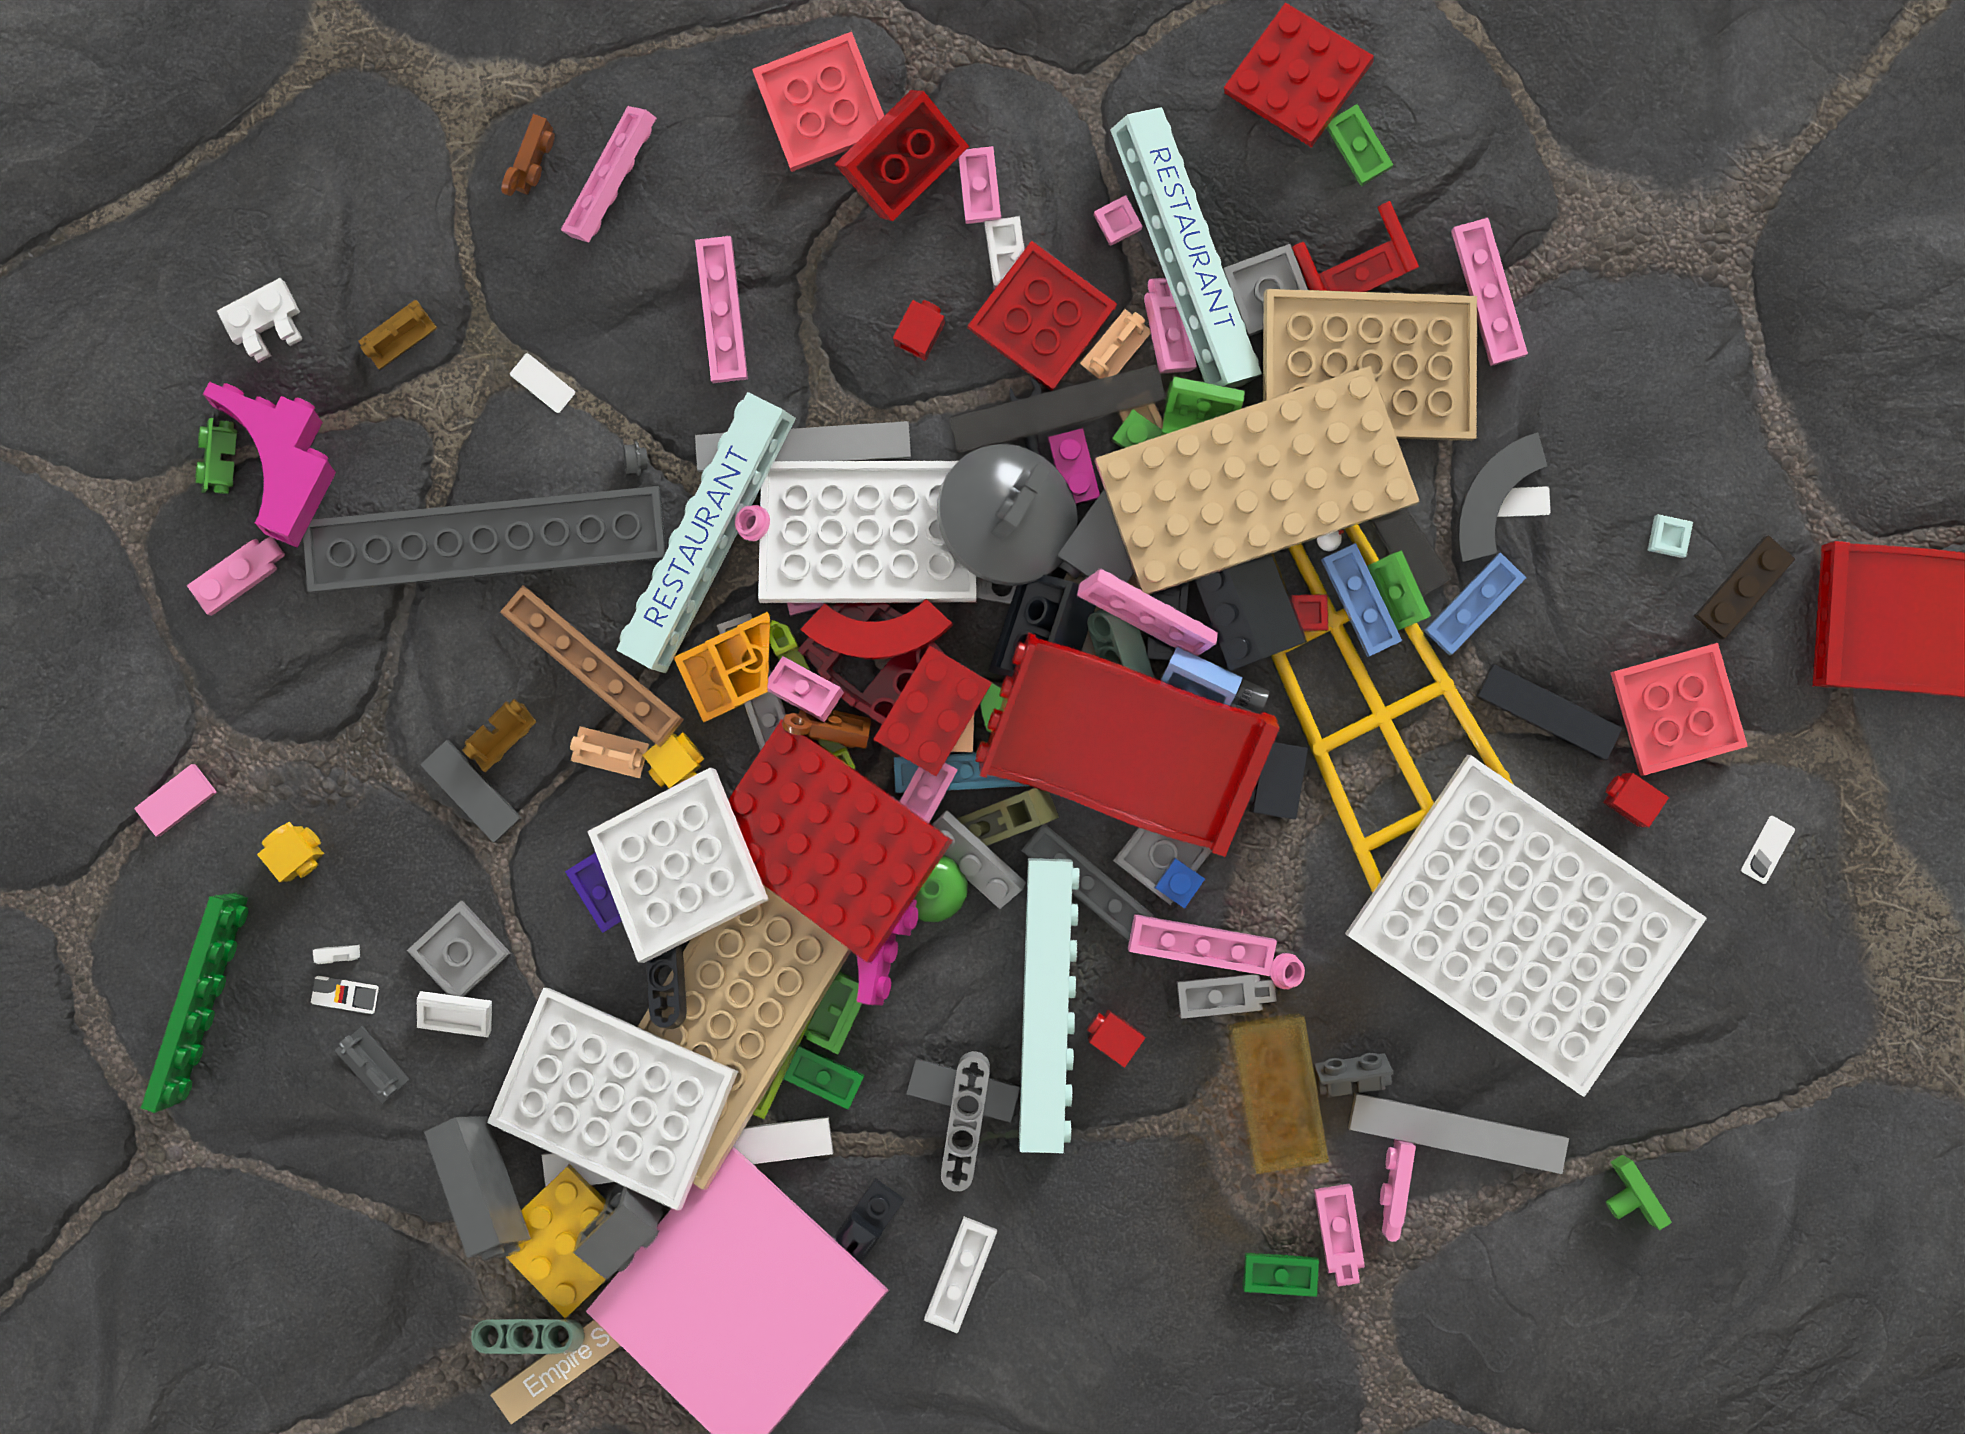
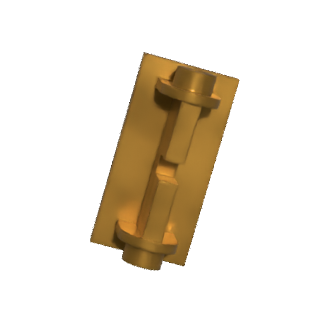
[359,300,437,370]
[462,699,536,772]

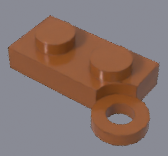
[501,114,555,196]
[782,709,871,749]

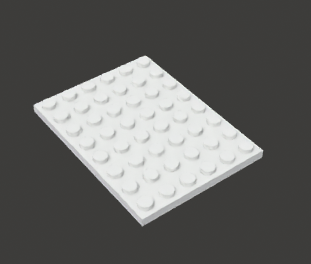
[1345,755,1707,1097]

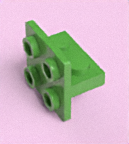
[1161,377,1245,436]

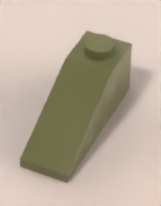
[957,788,1059,846]

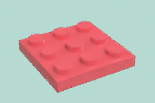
[752,32,884,172]
[1610,643,1748,776]

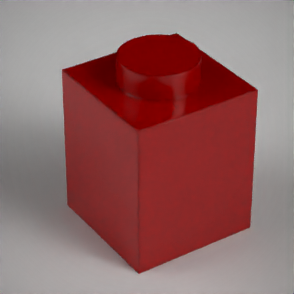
[893,300,945,361]
[1603,773,1669,827]
[1087,1009,1145,1068]

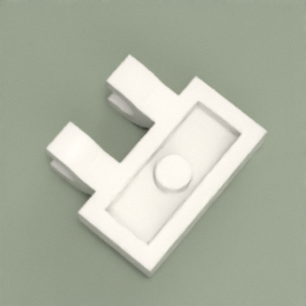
[217,278,303,362]

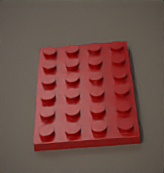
[728,719,953,963]

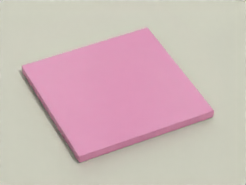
[586,1146,889,1434]

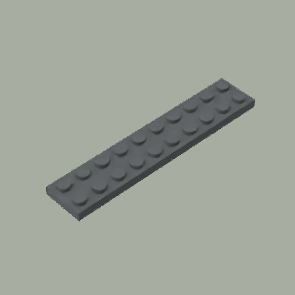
[303,486,666,593]

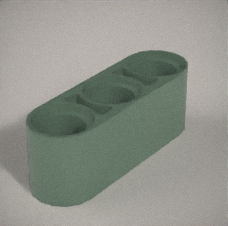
[1087,609,1154,678]
[471,1319,585,1354]

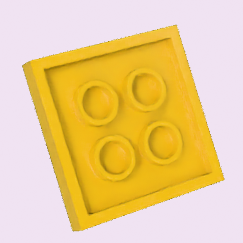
[506,1164,606,1318]

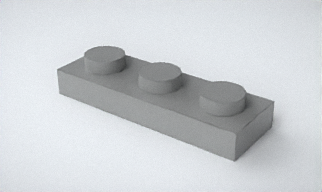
[932,811,1026,909]

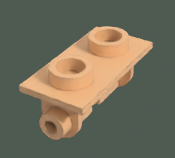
[1080,309,1151,386]
[570,726,649,778]

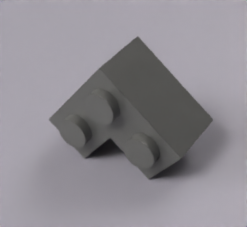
[573,1183,663,1280]

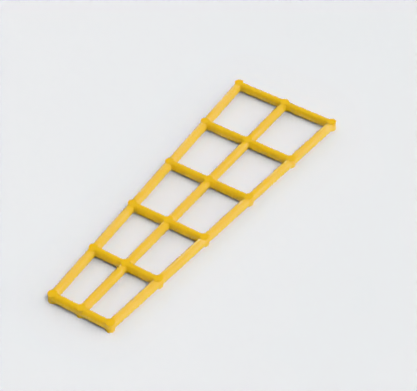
[1271,524,1514,893]

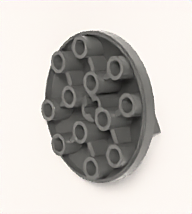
[937,444,1077,586]

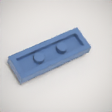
[1321,543,1402,657]
[1424,553,1526,655]

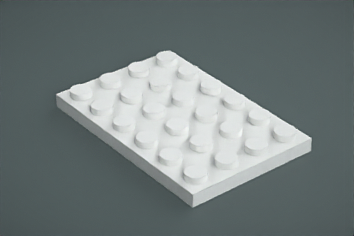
[758,461,976,603]
[487,988,738,1210]

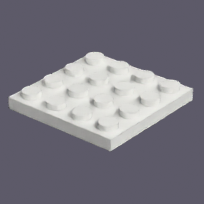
[588,768,769,963]

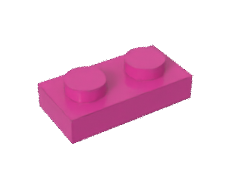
[1048,428,1100,505]

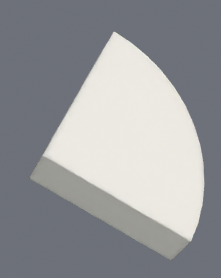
[313,945,360,964]

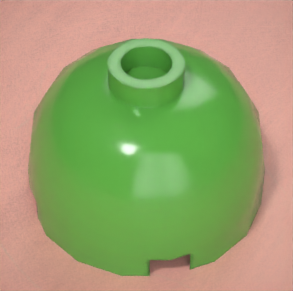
[914,855,968,922]

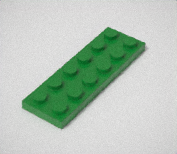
[141,893,248,1113]

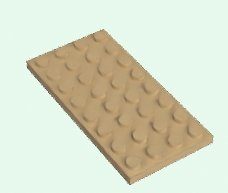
[1095,366,1420,595]
[638,885,851,1190]

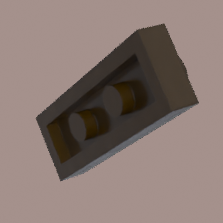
[1694,535,1795,640]

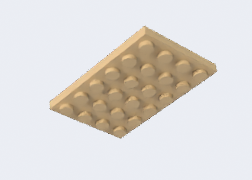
[1263,289,1477,441]

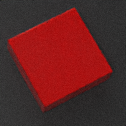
[1290,594,1329,632]

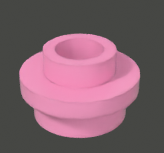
[735,505,770,541]
[1270,953,1305,989]

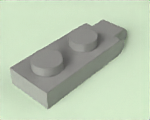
[1176,974,1277,1019]

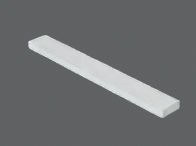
[542,1116,833,1187]

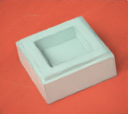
[1647,514,1693,558]

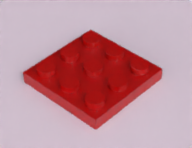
[1224,2,1374,147]
[968,241,1117,392]

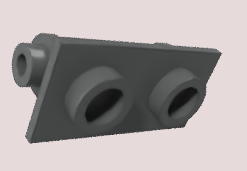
[335,1026,410,1104]
[1314,1053,1393,1098]

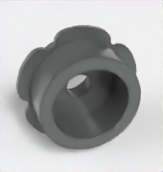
[623,441,648,477]

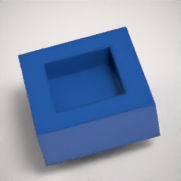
[1154,858,1205,909]

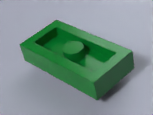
[783,1045,864,1110]
[1243,1252,1319,1297]

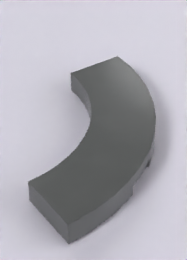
[1457,432,1547,563]

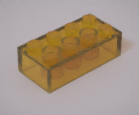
[1228,1013,1329,1174]

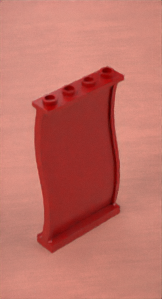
[1813,541,1965,698]
[975,633,1280,857]

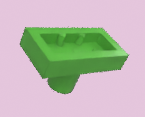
[1605,1155,1672,1230]

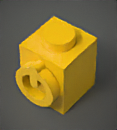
[642,732,704,789]
[257,822,324,882]

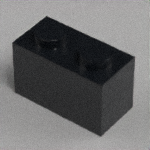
[1248,742,1308,819]

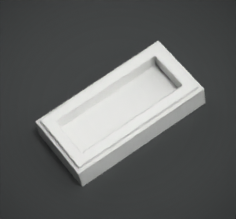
[417,991,492,1037]

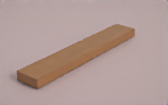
[500,585,684,747]

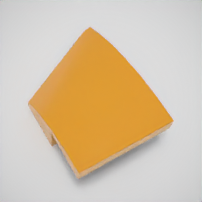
[673,612,770,723]

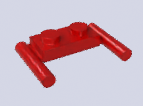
[1292,201,1419,292]

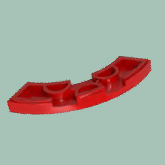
[800,599,953,659]

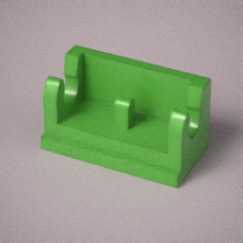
[804,971,862,1055]

